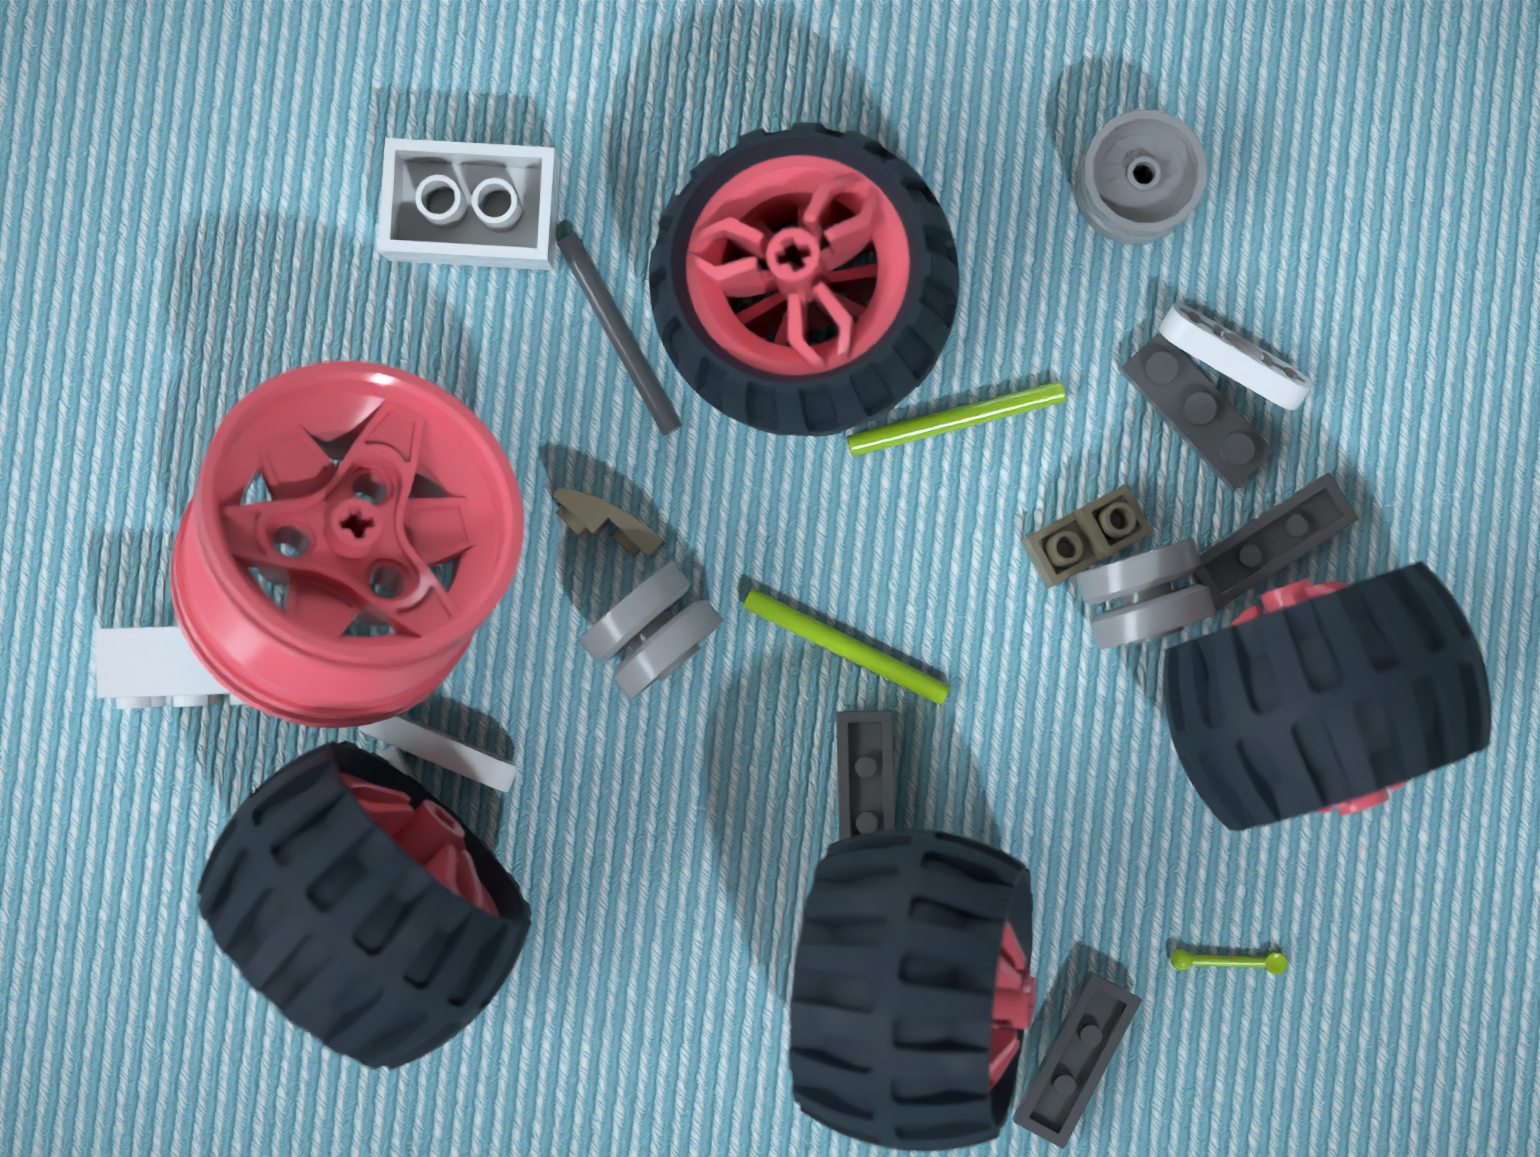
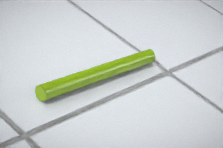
[847,380,1066,457]
[742,588,951,705]

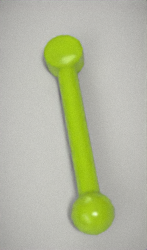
[1170,949,1287,975]

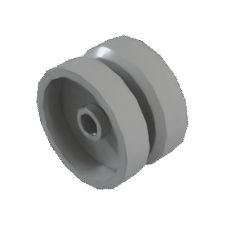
[1075,110,1207,245]
[1075,538,1217,650]
[579,561,725,701]

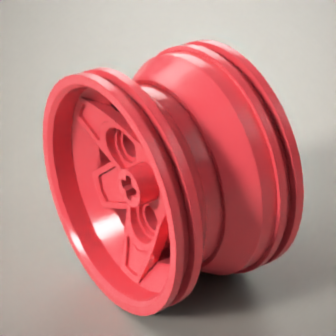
[169,361,524,728]

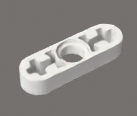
[1158,303,1313,411]
[360,714,519,792]

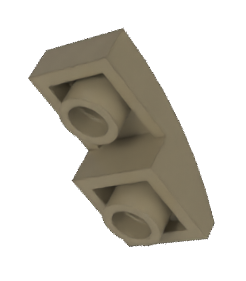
[1021,484,1152,589]
[552,487,666,559]

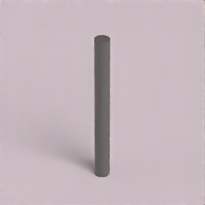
[557,233,683,436]

